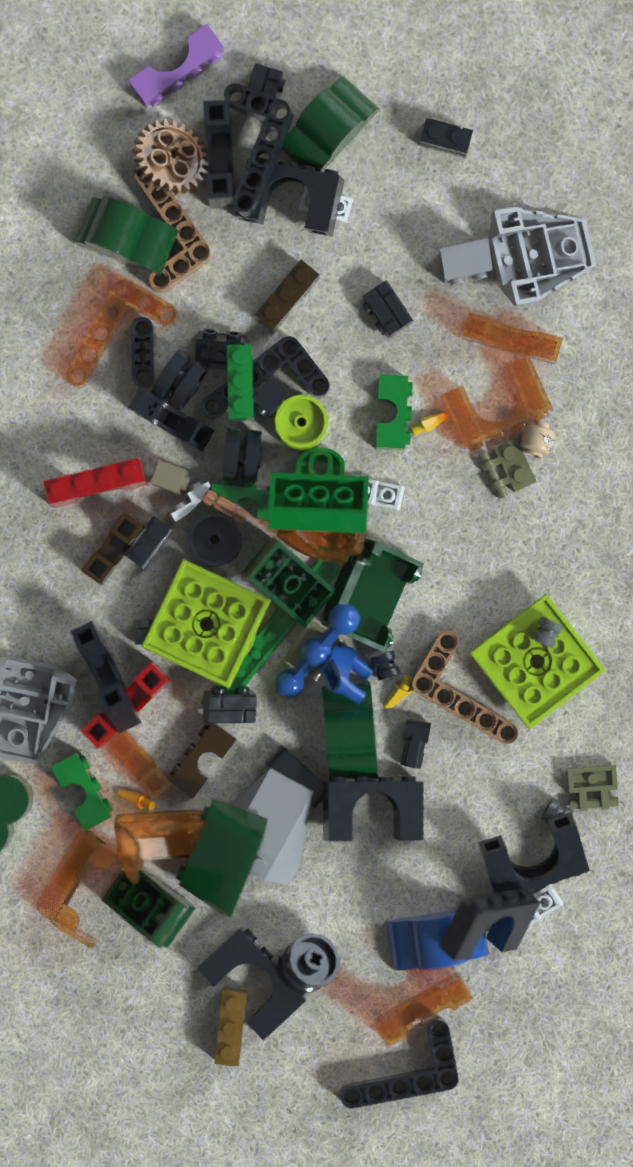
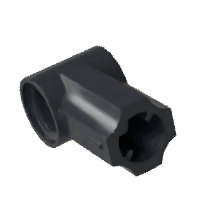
[400,718,431,769]

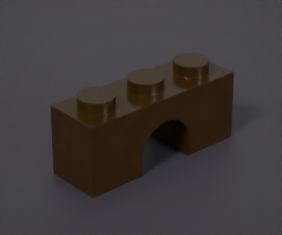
[254,259,320,334]
[81,512,145,586]
[170,723,237,798]

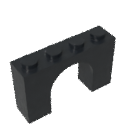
[203,100,235,209]
[235,157,345,237]
[70,621,142,733]
[323,776,424,842]
[478,812,590,893]
[438,888,541,962]
[197,927,307,1041]

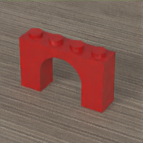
[43,457,148,508]
[81,662,172,749]

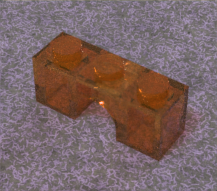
[106,730,173,800]

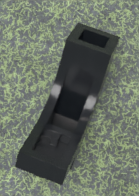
[128,387,214,452]

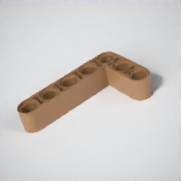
[134,164,211,293]
[412,631,519,744]

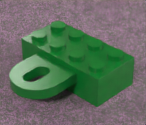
[268,447,369,533]

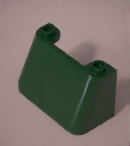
[321,537,424,653]
[176,799,268,918]

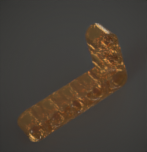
[66,280,178,388]

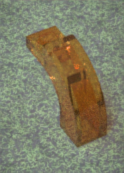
[276,529,367,563]

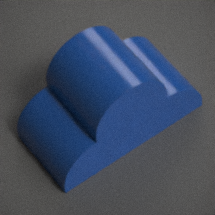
[385,910,489,970]

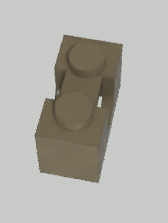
[150,460,191,496]

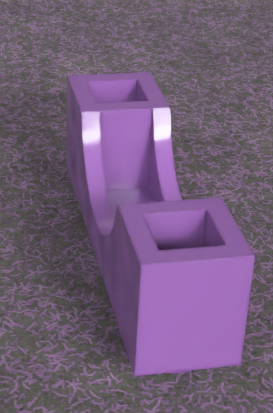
[129,24,225,108]

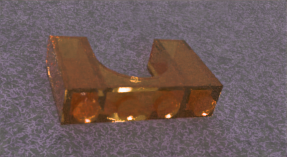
[440,356,553,452]
[374,971,473,1048]

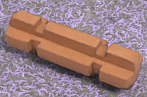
[202,490,249,524]

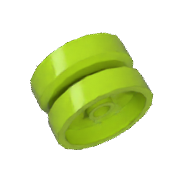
[275,395,328,451]

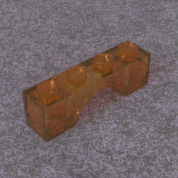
[461,312,563,364]

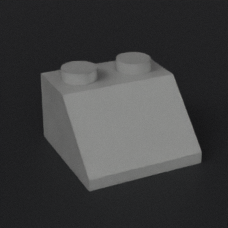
[438,238,493,286]

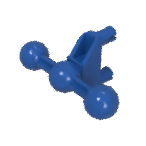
[275,604,374,705]

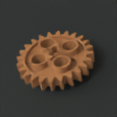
[132,119,209,196]

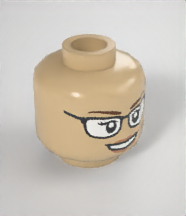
[520,421,555,458]

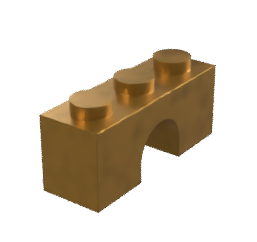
[214,987,248,1067]

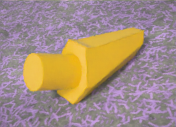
[411,412,448,435]
[383,675,413,708]
[117,789,155,811]

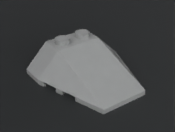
[488,207,596,306]
[0,656,77,765]
[230,768,313,885]

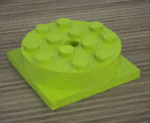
[141,559,271,689]
[469,593,606,730]

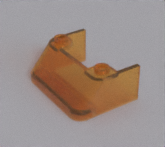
[114,809,204,883]
[37,830,145,949]

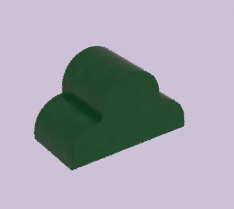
[281,76,380,172]
[74,197,179,276]
[241,536,336,628]
[322,682,378,781]
[0,773,34,852]
[102,860,196,948]

